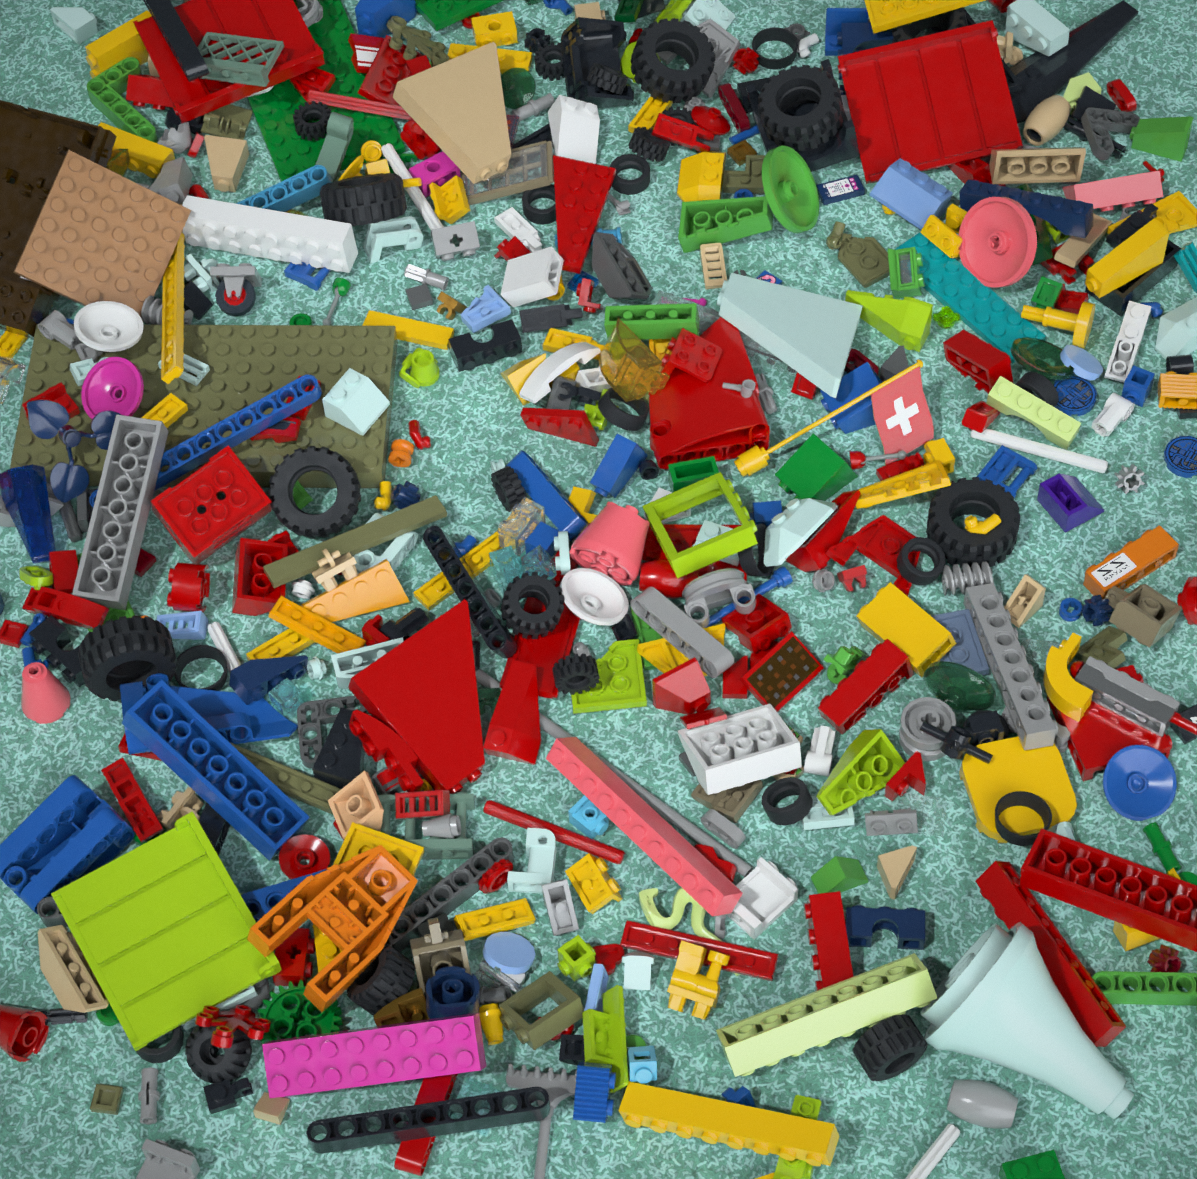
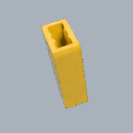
[1085,218,1169,298]

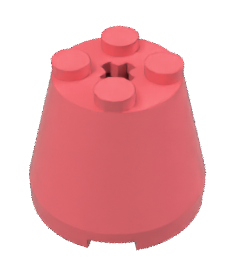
[569,502,650,585]

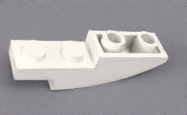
[1104,301,1151,383]

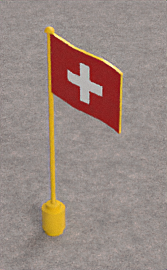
[734,359,934,477]

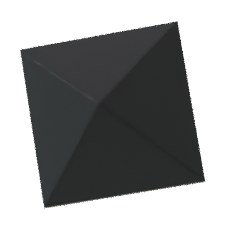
[611,614,637,641]

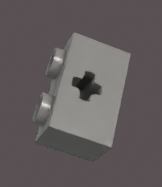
[430,221,480,261]

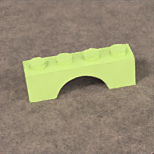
[986,376,1081,450]

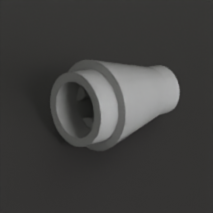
[422,813,461,839]

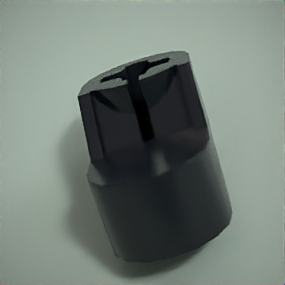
[164,108,205,134]

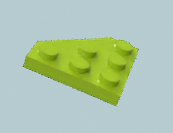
[571,639,647,714]

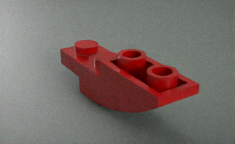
[22,586,109,629]
[349,710,424,792]

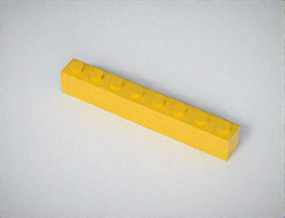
[618,1081,839,1166]

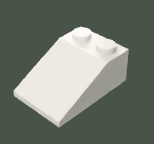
[548,95,600,164]

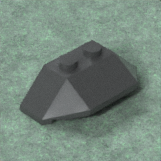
[592,232,653,300]

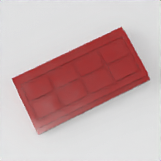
[499,597,580,699]

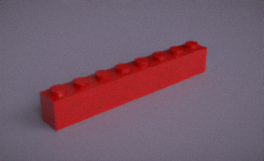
[975,861,1127,1047]

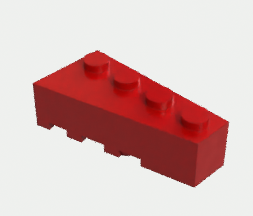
[818,639,914,735]
[804,891,854,991]

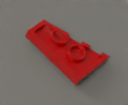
[520,407,599,447]

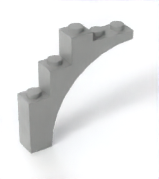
[149,157,193,204]

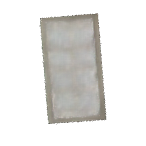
[462,140,554,205]

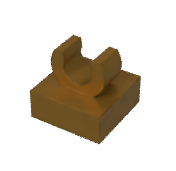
[437,291,467,320]

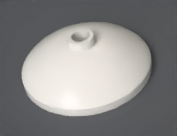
[74,301,143,352]
[560,568,629,625]

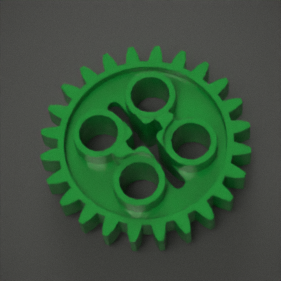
[258,980,343,1044]

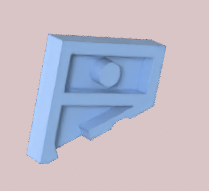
[461,285,511,333]

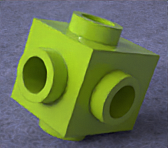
[557,935,596,982]

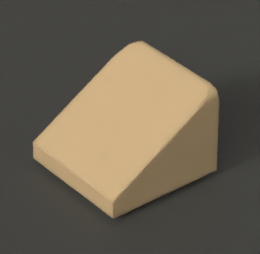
[253,1092,290,1125]

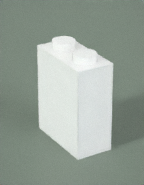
[501,246,564,307]

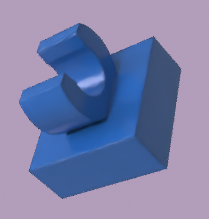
[721,1086,756,1108]

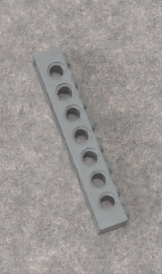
[963,583,1058,750]

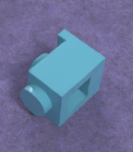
[568,795,609,839]
[627,1046,657,1084]

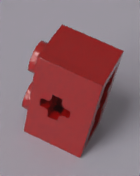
[272,928,316,987]

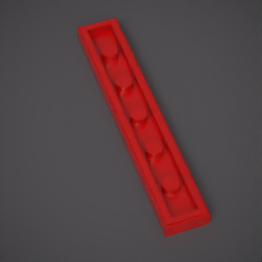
[620,920,779,981]

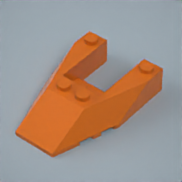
[247,845,418,1013]

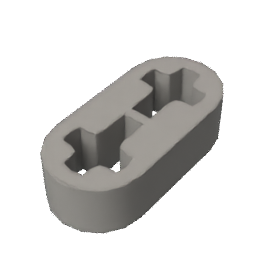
[701,809,746,849]

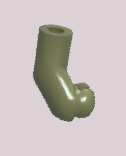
[826,221,846,250]

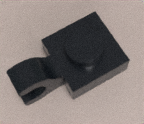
[557,382,602,407]
[203,1077,254,1114]

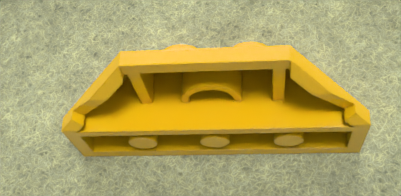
[677,151,726,202]

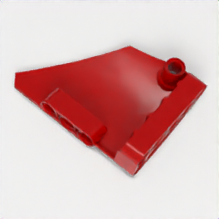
[649,317,770,469]

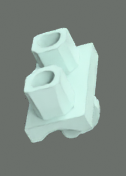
[184,254,218,293]

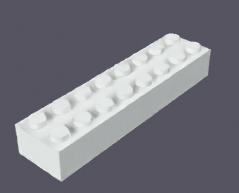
[182,195,358,273]

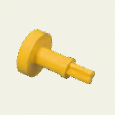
[1021,301,1095,348]

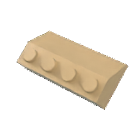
[989,147,1086,184]

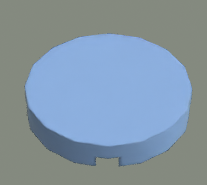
[1060,345,1103,381]
[482,932,536,975]

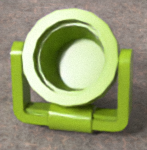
[399,348,440,389]

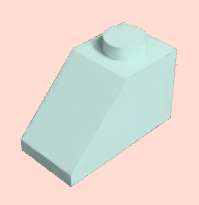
[50,7,98,45]

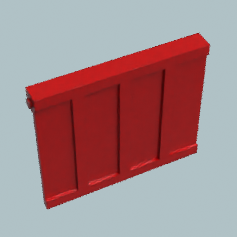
[133,0,325,124]
[837,20,1023,184]

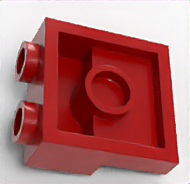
[722,594,792,653]

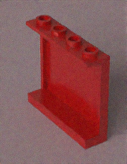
[1047,665,1172,782]

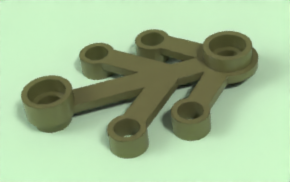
[387,16,449,67]

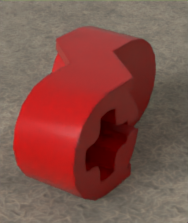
[693,844,737,883]

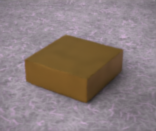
[727,140,757,166]

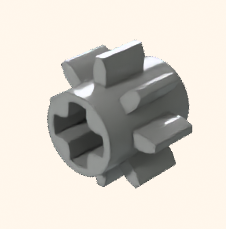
[1114,463,1145,494]

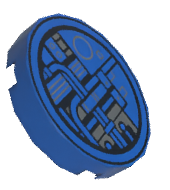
[1053,375,1097,416]
[1163,436,1197,478]

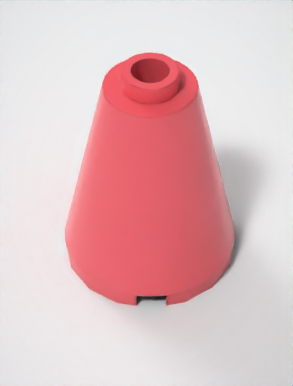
[21,662,70,724]

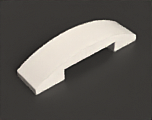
[519,342,601,404]

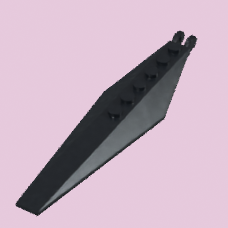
[1010,0,1139,124]

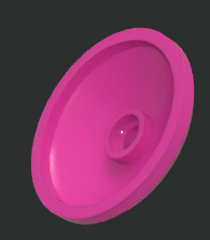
[81,357,144,420]

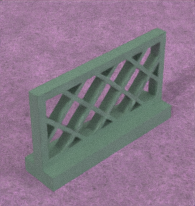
[198,32,284,87]

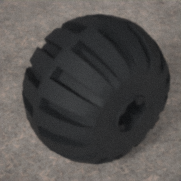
[185,1017,252,1084]

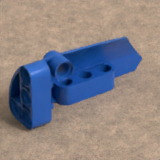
[120,673,298,755]

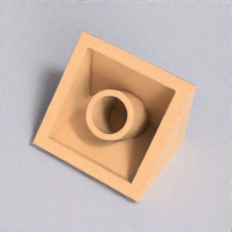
[328,770,384,839]

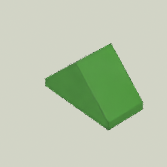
[811,856,868,894]

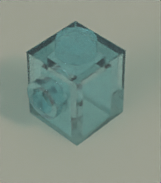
[521,545,557,581]

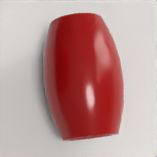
[639,559,699,598]

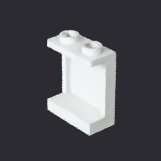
[726,857,798,940]

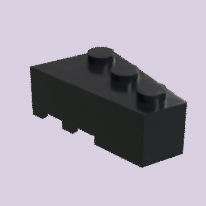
[312,707,365,789]

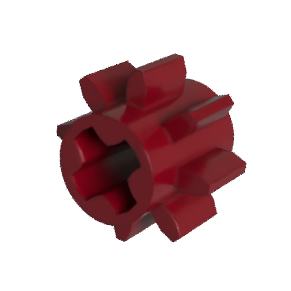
[1147,944,1182,972]

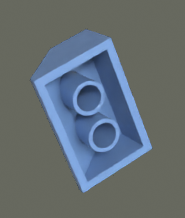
[870,158,953,230]

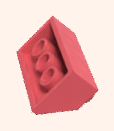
[1062,171,1163,212]

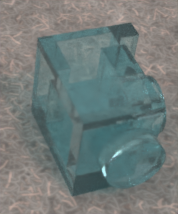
[268,678,303,720]

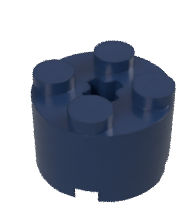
[426,966,480,1019]

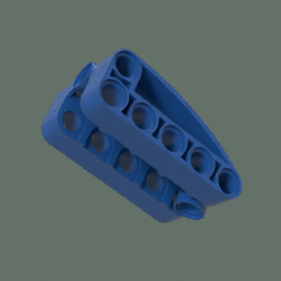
[0,775,135,914]

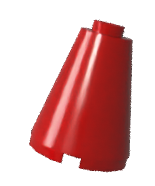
[0,1004,49,1062]

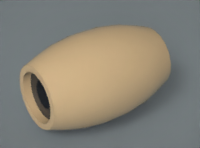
[1023,95,1071,146]

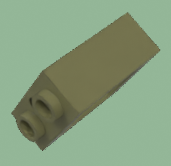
[499,971,584,1050]

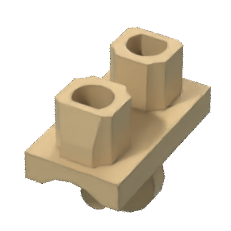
[997,31,1023,65]
[311,549,358,592]
[157,787,204,831]

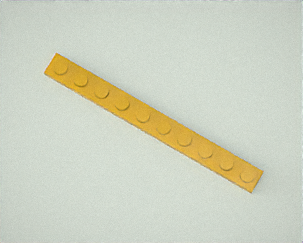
[161,233,185,384]

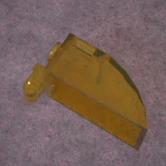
[599,318,670,402]

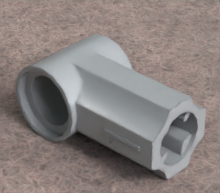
[38,310,82,350]

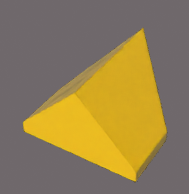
[500,353,546,406]

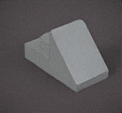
[541,879,579,936]

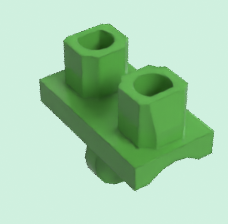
[823,646,866,684]

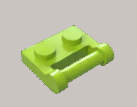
[654,0,694,23]

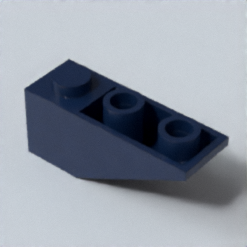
[229,655,308,705]

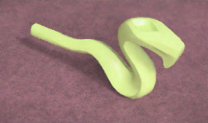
[639,887,740,976]

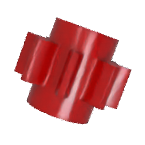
[733,47,759,75]

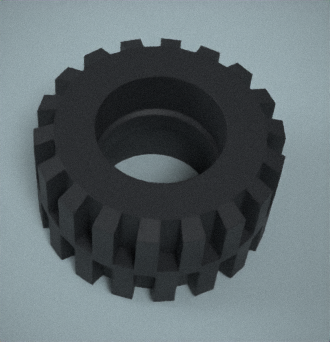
[501,572,564,639]
[347,943,415,1015]
[853,1014,928,1081]

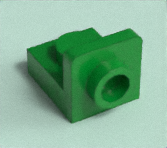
[1031,276,1063,309]

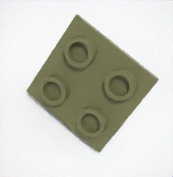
[201,104,253,140]

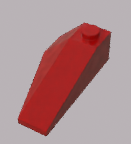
[785,489,861,572]
[483,660,542,765]

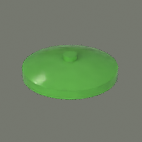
[762,146,819,234]

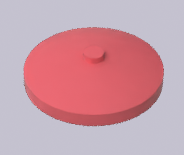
[958,197,1037,288]

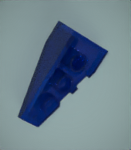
[0,464,56,564]

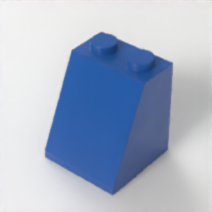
[355,0,417,38]
[820,362,883,434]

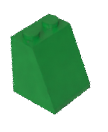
[775,433,858,501]

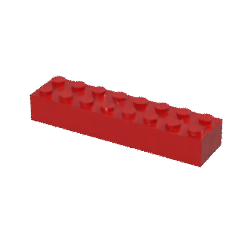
[1020,828,1197,952]

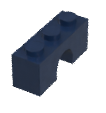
[845,905,925,950]

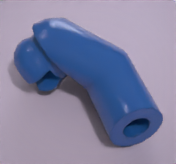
[20,613,48,647]

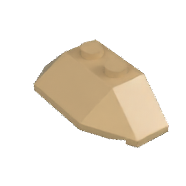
[38,925,109,1013]

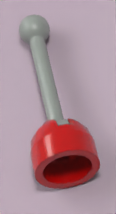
[849,450,906,470]

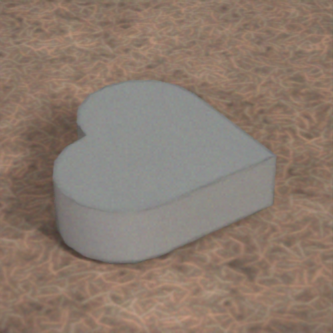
[75,343,103,363]

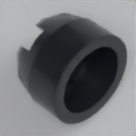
[639,460,659,480]

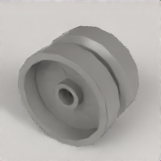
[899,697,956,761]

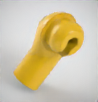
[374,481,392,511]

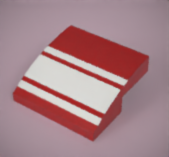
[348,33,384,74]

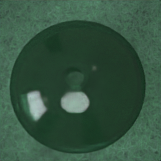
[1011,337,1075,381]
[924,661,996,712]

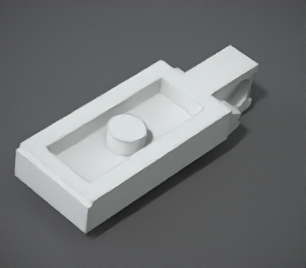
[494,207,542,253]

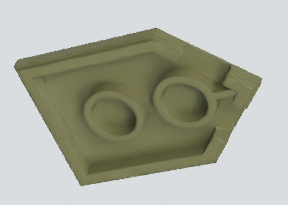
[838,233,890,288]

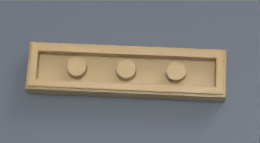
[1054,214,1112,268]

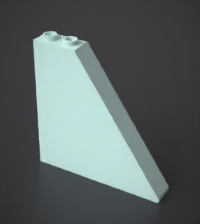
[717,273,863,398]

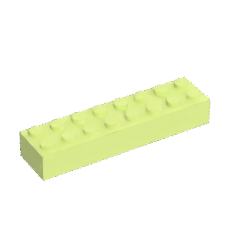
[716,953,937,1077]

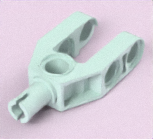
[343,513,418,582]

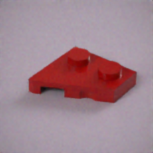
[289,68,336,104]

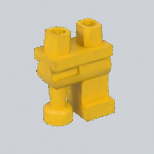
[667,940,730,1020]

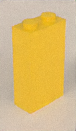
[85,10,151,79]
[856,582,956,678]

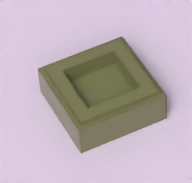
[90,1084,124,1115]

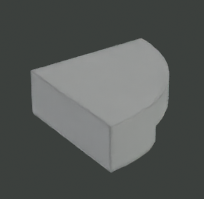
[714,914,726,939]

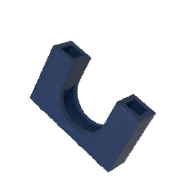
[837,22,893,95]

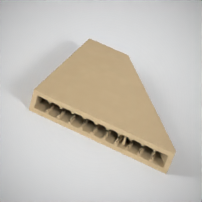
[393,42,512,184]

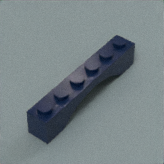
[959,179,1094,238]

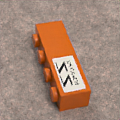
[1083,525,1179,600]

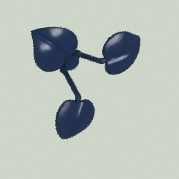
[27,400,124,503]

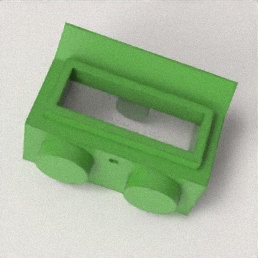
[888,247,925,299]

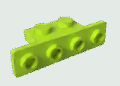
[582,985,629,1093]
[773,1095,822,1179]

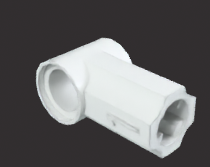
[1092,393,1135,437]
[804,726,836,777]

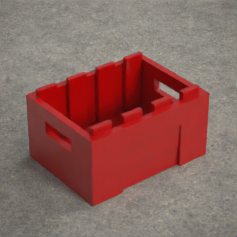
[151,445,272,564]

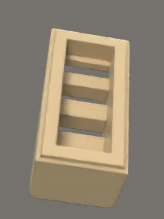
[700,243,727,290]

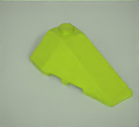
[845,290,933,352]
[816,729,905,815]

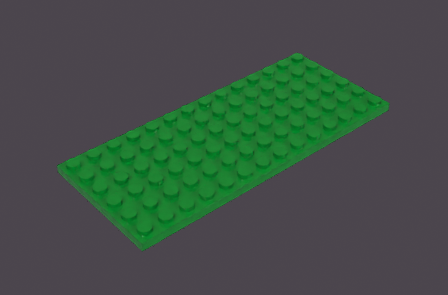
[247,0,406,182]

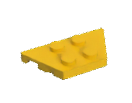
[637,623,726,676]

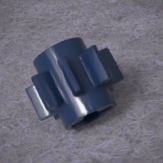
[391,481,421,509]
[1082,595,1113,626]

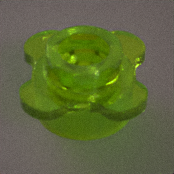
[933,306,960,329]

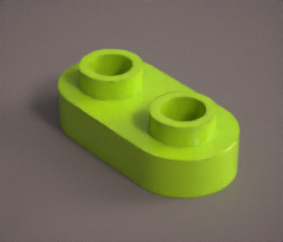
[19,566,53,590]

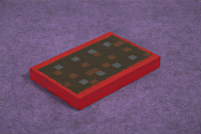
[739,631,824,712]

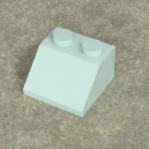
[322,368,390,436]

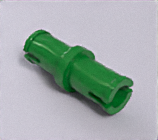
[1143,822,1182,873]

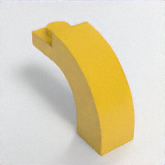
[1043,633,1093,722]

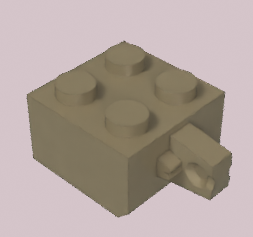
[1105,584,1182,648]
[410,917,471,998]

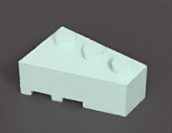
[1005,0,1070,56]
[331,637,404,689]

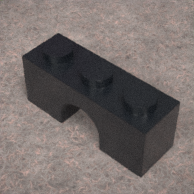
[448,319,522,372]
[29,616,85,688]

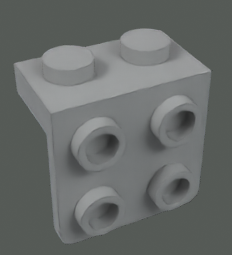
[136,1139,200,1179]

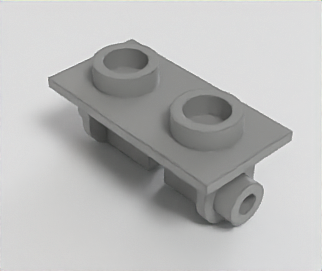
[865,808,918,836]

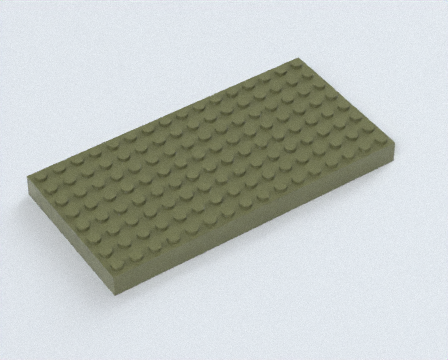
[10,324,398,488]

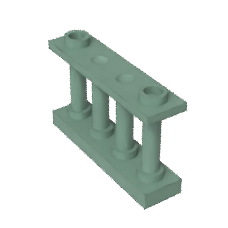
[378,792,475,860]

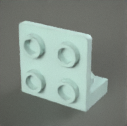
[680,0,735,30]

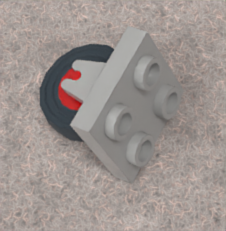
[210,263,262,317]

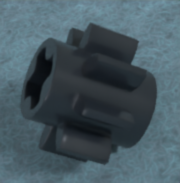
[524,28,550,53]

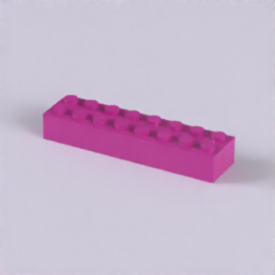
[262,1013,487,1098]

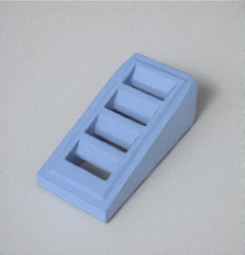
[157,611,208,640]

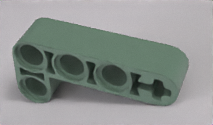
[314,112,354,201]

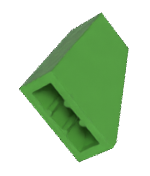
[1129,116,1194,162]

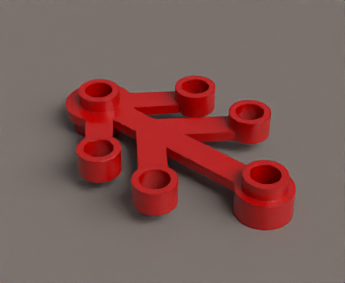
[195,1005,271,1048]

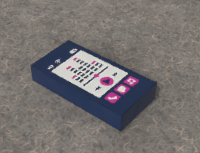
[816,174,865,206]

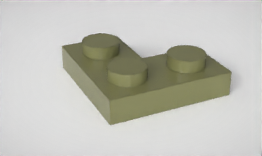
[723,155,765,194]
[1075,626,1128,669]

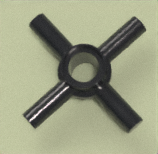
[919,721,993,764]

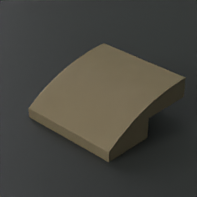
[691,780,764,823]

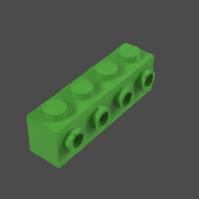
[604,303,700,341]

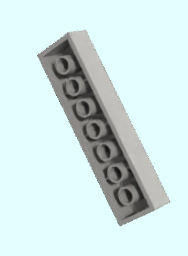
[72,415,169,610]

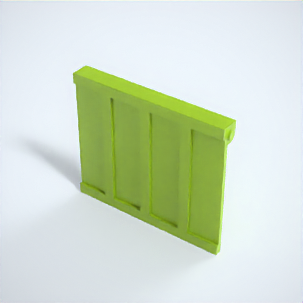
[51,811,282,1052]

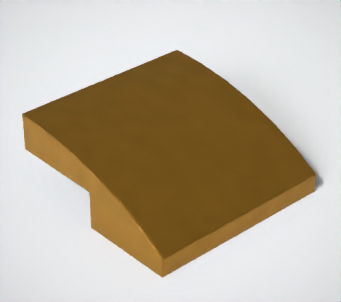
[373,987,430,1026]

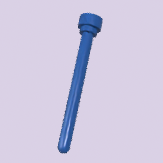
[706,566,793,628]

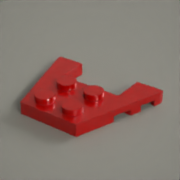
[826,514,920,596]

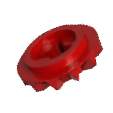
[478,859,513,894]

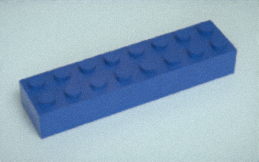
[122,680,310,861]

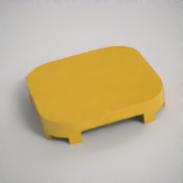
[959,736,1077,843]

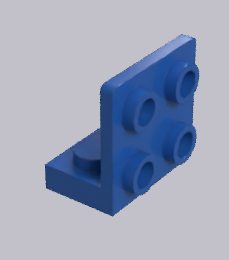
[825,8,869,56]

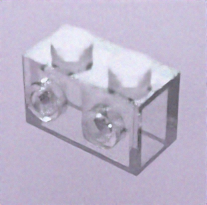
[497,497,546,557]

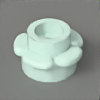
[307,656,326,680]

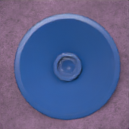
[1103,745,1177,821]

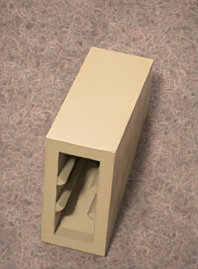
[204,135,249,192]

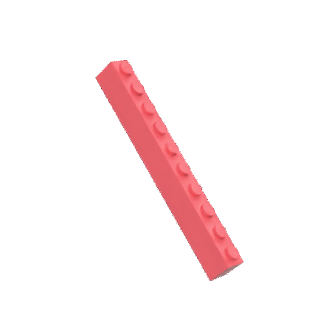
[546,737,743,917]

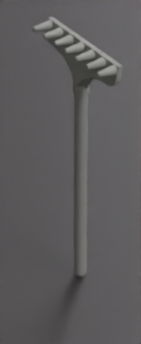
[506,1064,577,1179]

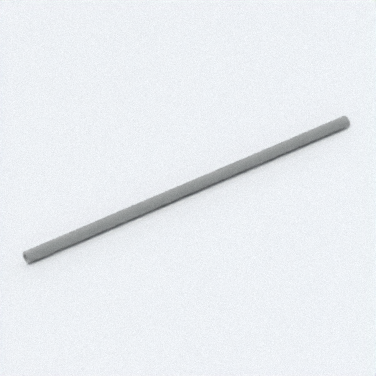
[475,668,753,877]

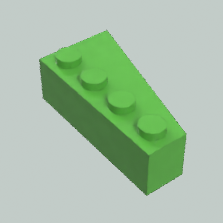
[678,196,774,253]

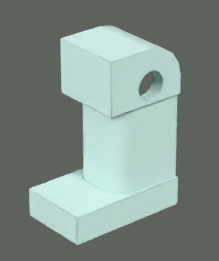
[364,216,423,263]
[507,828,557,894]

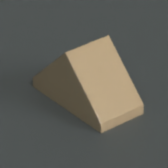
[1004,574,1046,628]
[877,845,917,900]

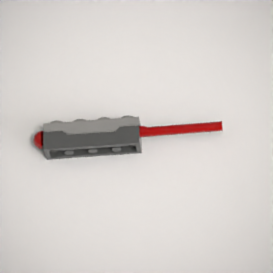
[1070,656,1197,737]

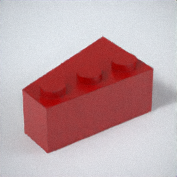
[943,329,1014,394]

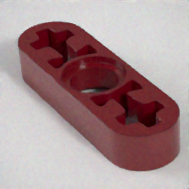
[718,83,750,133]

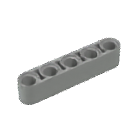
[630,587,734,678]

